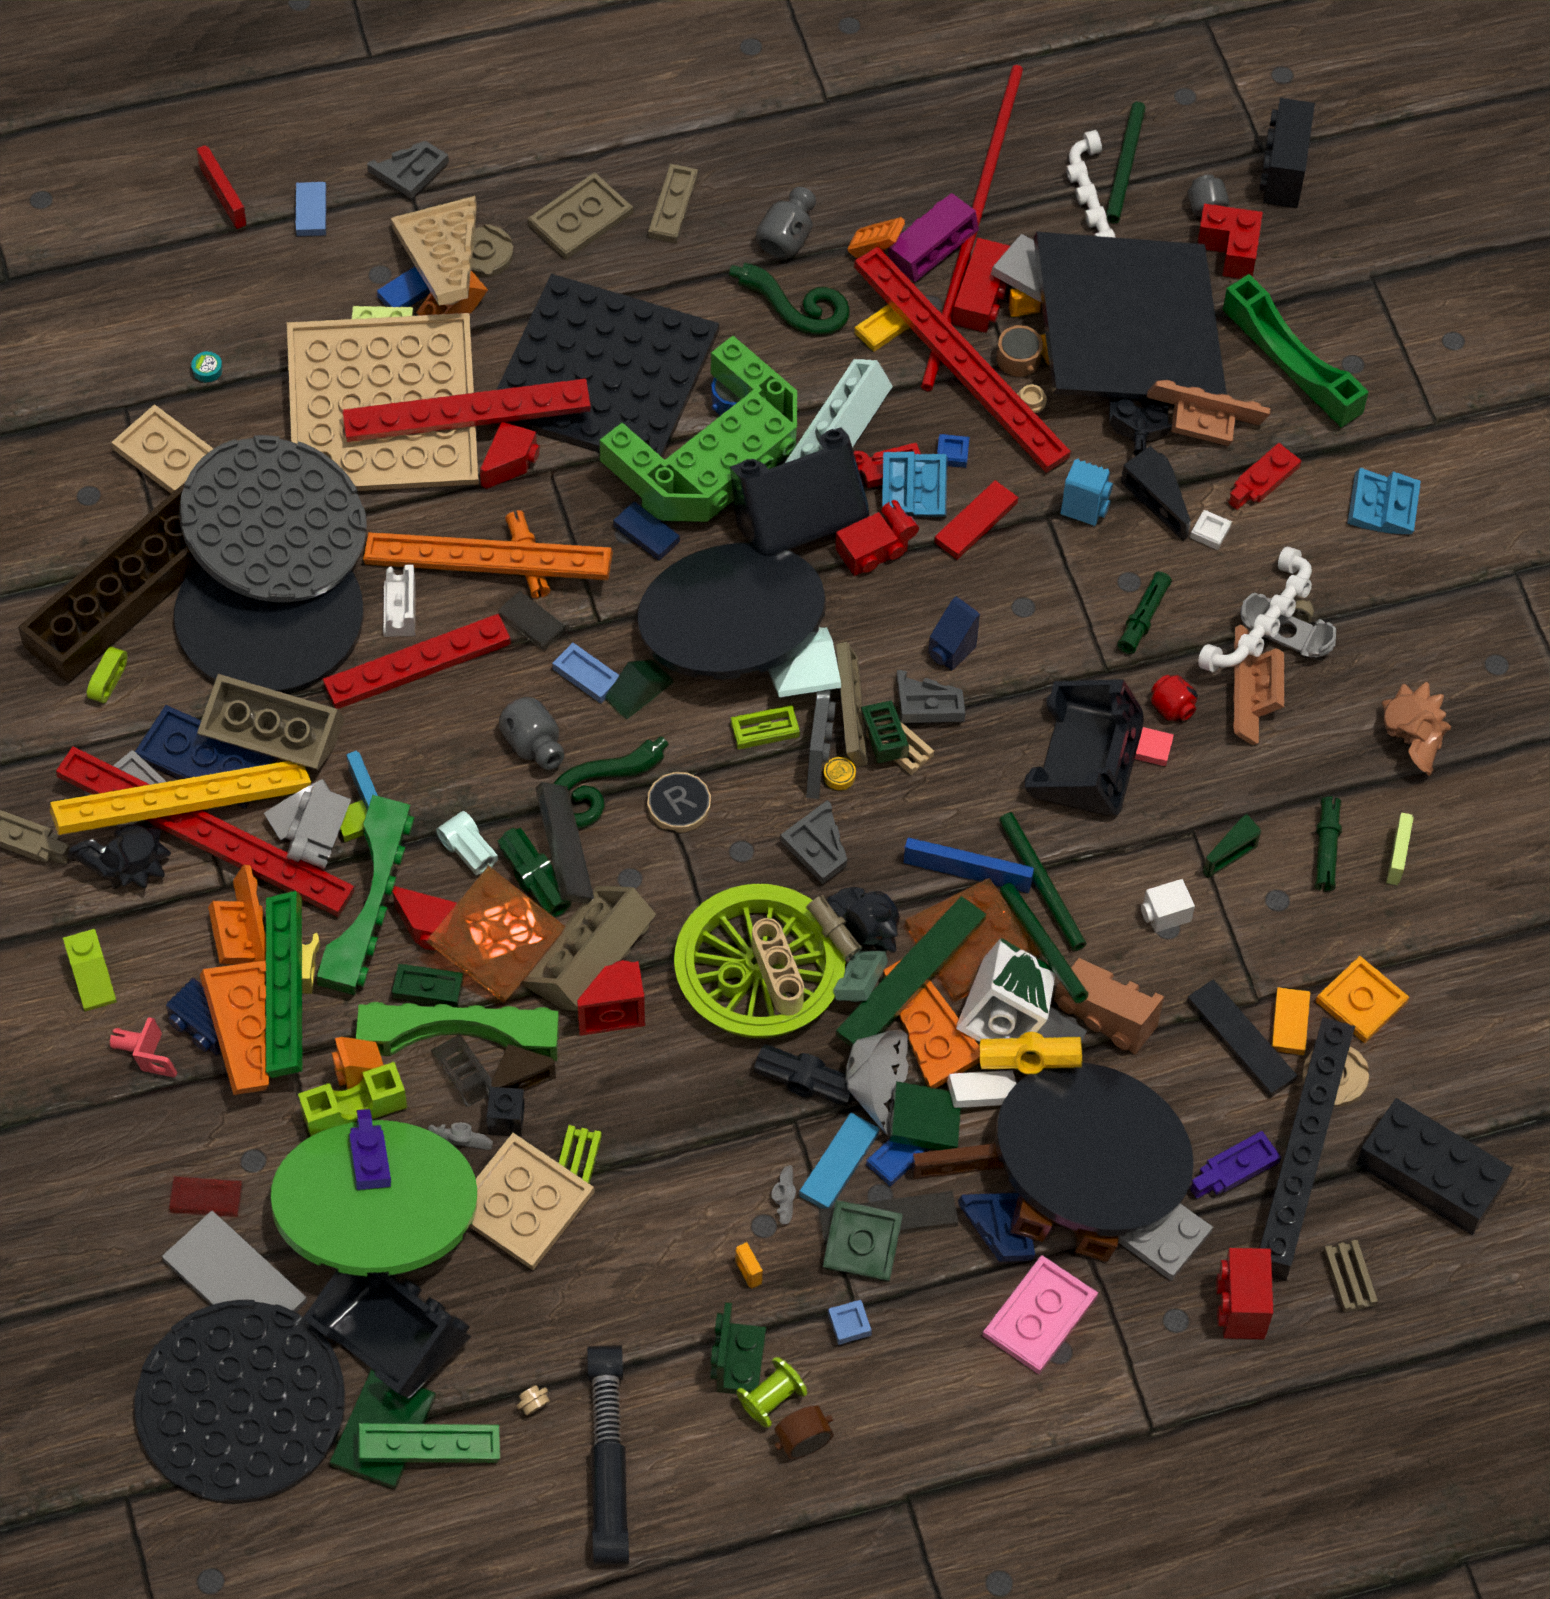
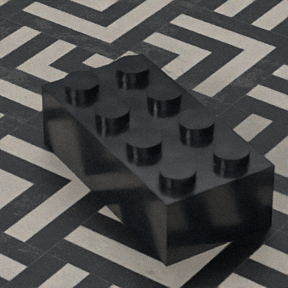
[1356,1098,1513,1236]

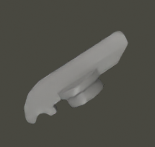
[428,1122,493,1150]
[772,1165,796,1224]

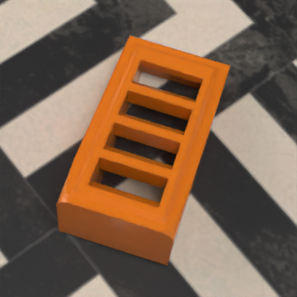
[847,217,906,259]

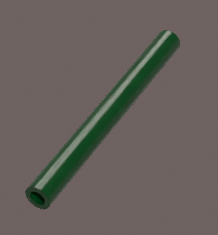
[1106,102,1146,223]
[999,812,1087,952]
[1000,883,1089,1003]

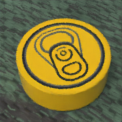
[824,757,856,790]

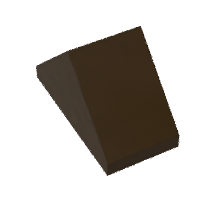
[491,1044,556,1092]

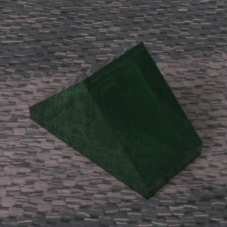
[605,660,673,719]

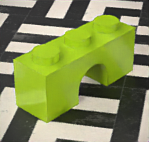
[298,1062,407,1137]

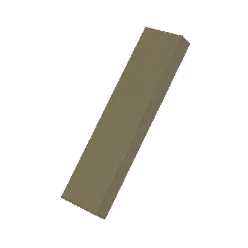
[836,642,868,767]

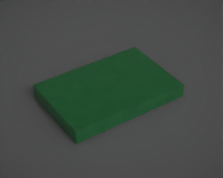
[330,1369,436,1490]

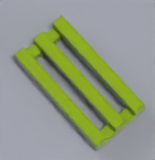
[731,705,800,750]
[559,1125,602,1184]

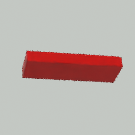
[197,145,246,229]
[934,480,1018,560]

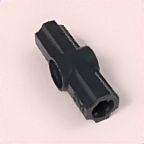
[754,1044,853,1107]

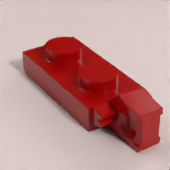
[1228,443,1301,510]

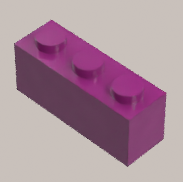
[887,193,979,282]

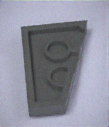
[806,689,836,799]

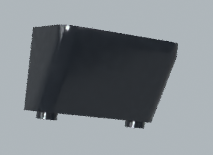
[730,427,869,555]
[1025,679,1144,815]

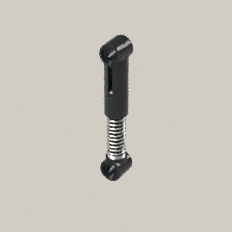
[587,1345,629,1565]

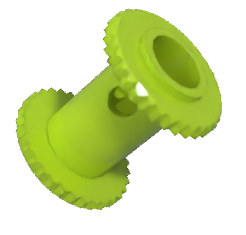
[737,1357,807,1428]

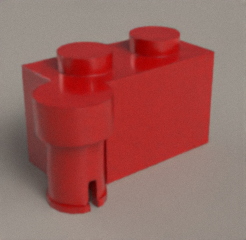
[835,500,919,576]

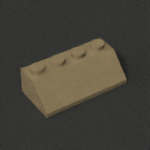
[197,674,345,770]
[520,886,656,1011]

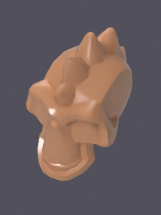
[1382,682,1451,776]

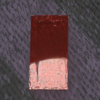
[169,1177,243,1217]

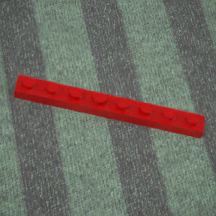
[343,379,591,442]

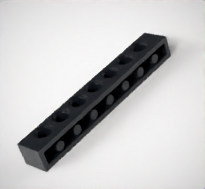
[1259,1017,1355,1281]

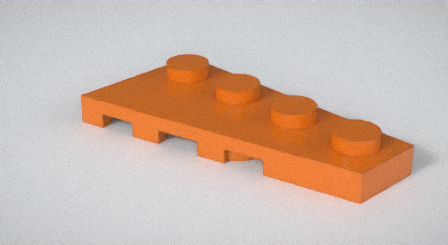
[883,959,980,1089]
[200,960,269,1095]

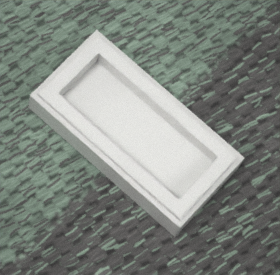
[947,1070,1016,1108]

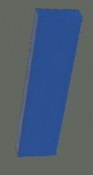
[903,838,1034,893]

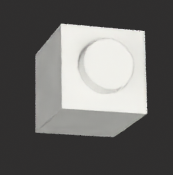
[1141,879,1195,933]

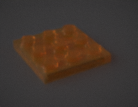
[427,866,566,1003]
[905,878,1040,1002]

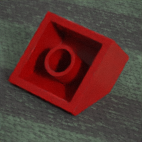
[577,961,645,1036]

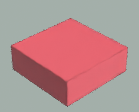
[1135,727,1174,767]

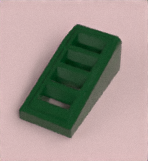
[861,700,909,763]
[1203,814,1261,878]

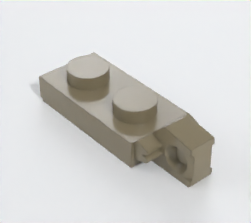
[0,810,70,864]

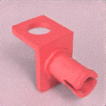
[110,1017,177,1077]

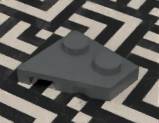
[367,141,449,199]
[896,670,965,723]
[780,800,847,884]

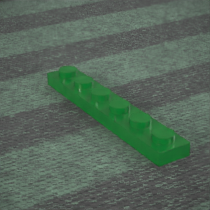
[266,891,303,1078]

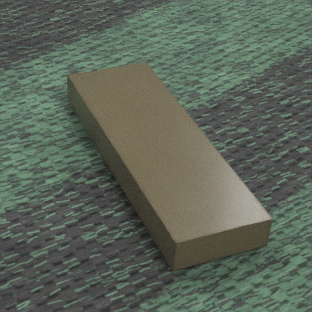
[648,164,698,244]

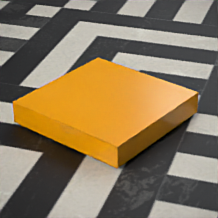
[1315,956,1410,1043]

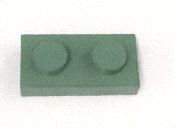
[833,951,888,1002]

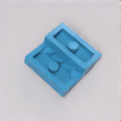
[882,452,947,517]
[1348,468,1421,534]

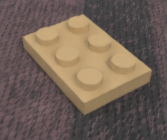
[111,404,213,494]

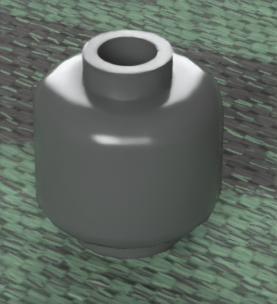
[1188,174,1230,217]

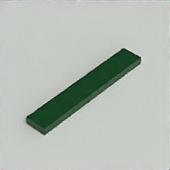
[836,896,987,1047]

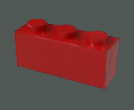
[952,238,1010,333]

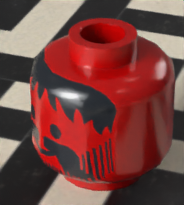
[1151,675,1198,722]

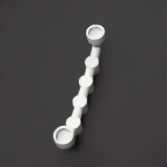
[1066,130,1115,237]
[1198,547,1312,672]

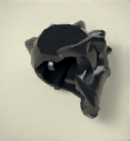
[67,824,171,889]
[826,887,900,953]

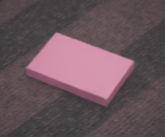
[983,1255,1098,1374]

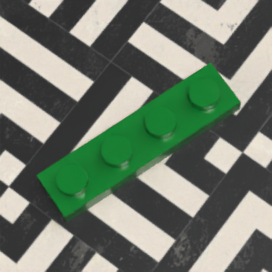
[357,1424,500,1463]

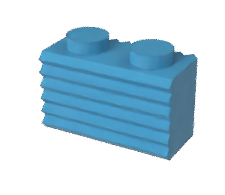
[1061,458,1113,526]

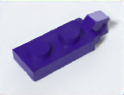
[349,1109,391,1190]
[1189,1131,1281,1199]

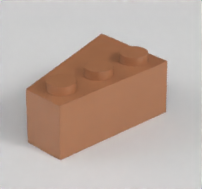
[1054,958,1164,1055]

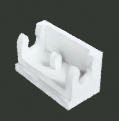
[383,565,416,637]

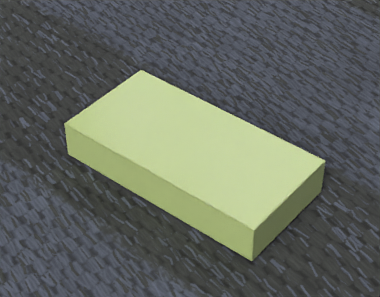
[1386,813,1414,885]

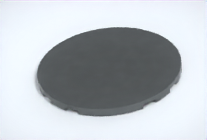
[179,435,367,602]

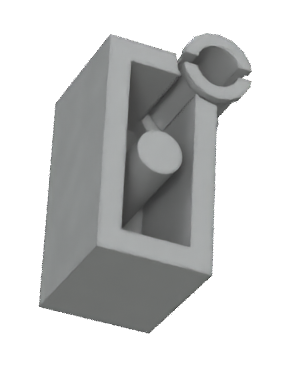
[286,785,351,870]

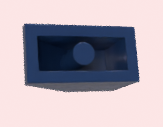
[928,596,980,671]

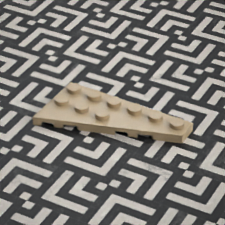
[391,196,477,306]

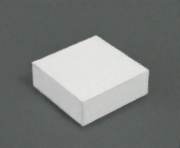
[1190,510,1232,550]

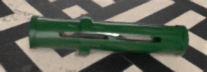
[1117,571,1172,654]
[1314,796,1342,892]

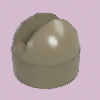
[1292,598,1314,624]

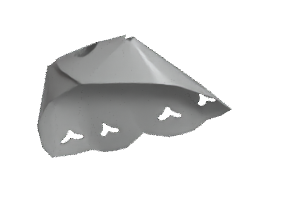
[845,1030,909,1137]

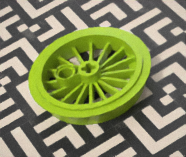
[674,884,845,1038]

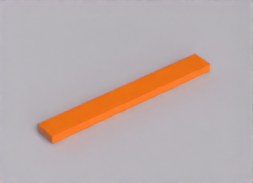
[363,532,613,580]

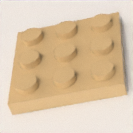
[469,1133,595,1270]

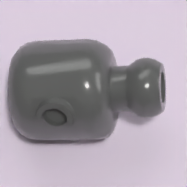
[756,187,816,259]
[499,697,564,770]

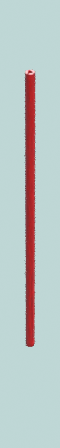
[921,65,1023,391]

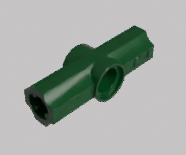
[497,828,571,919]

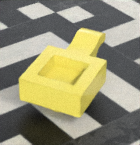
[302,933,320,994]

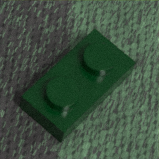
[392,963,464,1008]

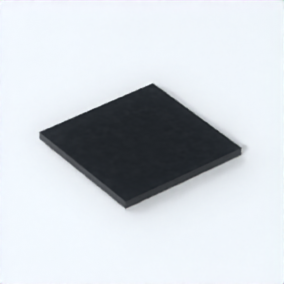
[1033,232,1227,401]

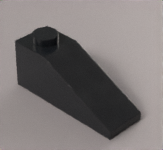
[1121,446,1191,541]

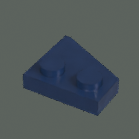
[958,1193,1035,1262]

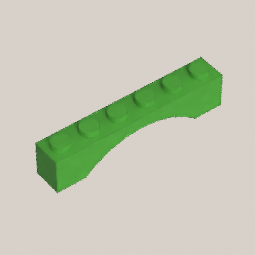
[356,1002,559,1061]

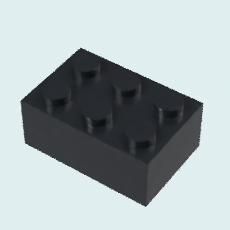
[1259,98,1315,208]

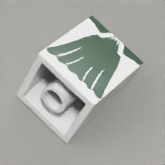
[956,938,1056,1042]

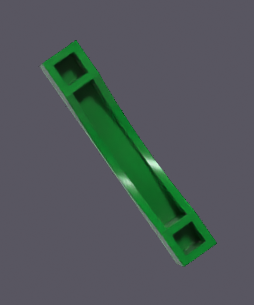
[1222,274,1369,427]
[317,794,415,995]

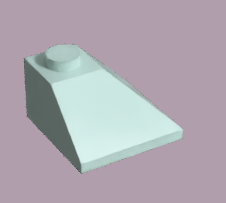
[768,627,841,697]

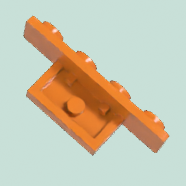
[208,865,266,986]

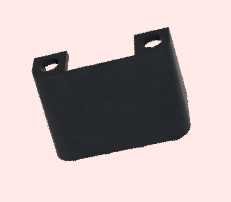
[303,1269,472,1399]

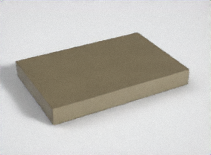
[527,172,633,260]

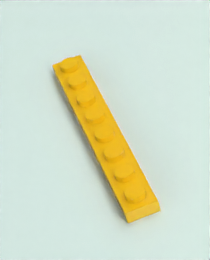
[50,761,311,835]

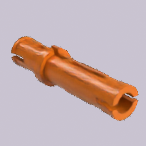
[505,510,550,599]

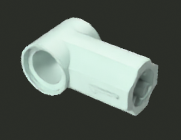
[436,811,498,875]

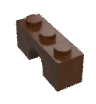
[1010,1194,1119,1262]

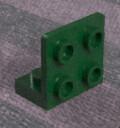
[710,1302,766,1394]

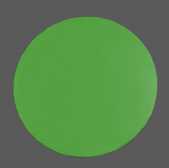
[271,1120,477,1276]

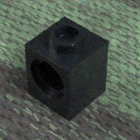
[487,1087,525,1137]

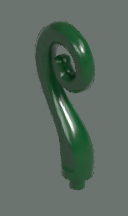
[729,263,850,336]
[547,736,669,829]

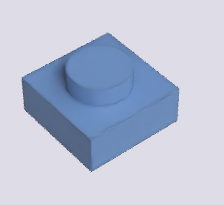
[828,1300,872,1345]

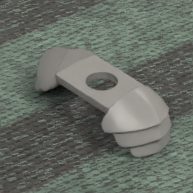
[1241,593,1336,657]

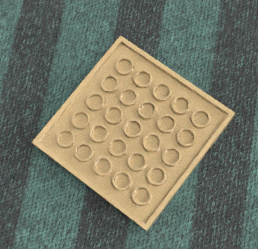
[287,313,479,491]

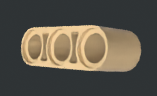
[752,918,804,1016]

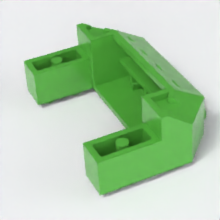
[600,336,797,522]

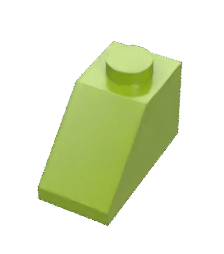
[63,929,117,1012]

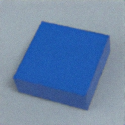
[937,434,970,468]

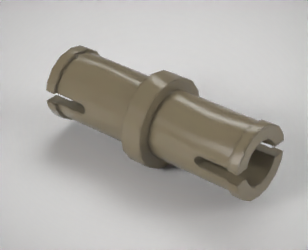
[806,895,862,960]

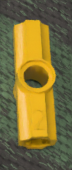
[980,1032,1082,1074]

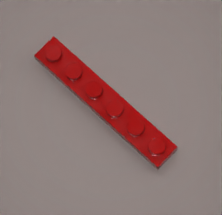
[323,614,511,709]

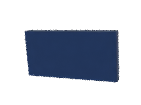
[135,705,278,809]

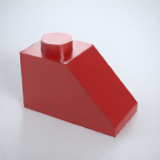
[480,422,540,488]
[392,886,459,951]

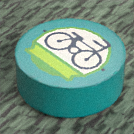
[191,351,223,382]

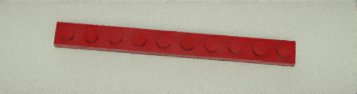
[854,246,1071,473]
[56,746,355,917]

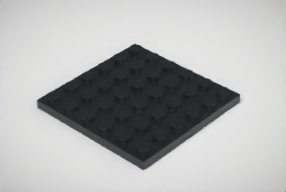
[496,273,720,458]

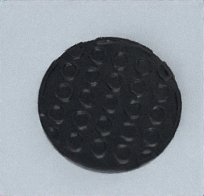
[638,543,826,680]
[174,563,364,694]
[995,1063,1194,1237]
[134,1300,346,1504]

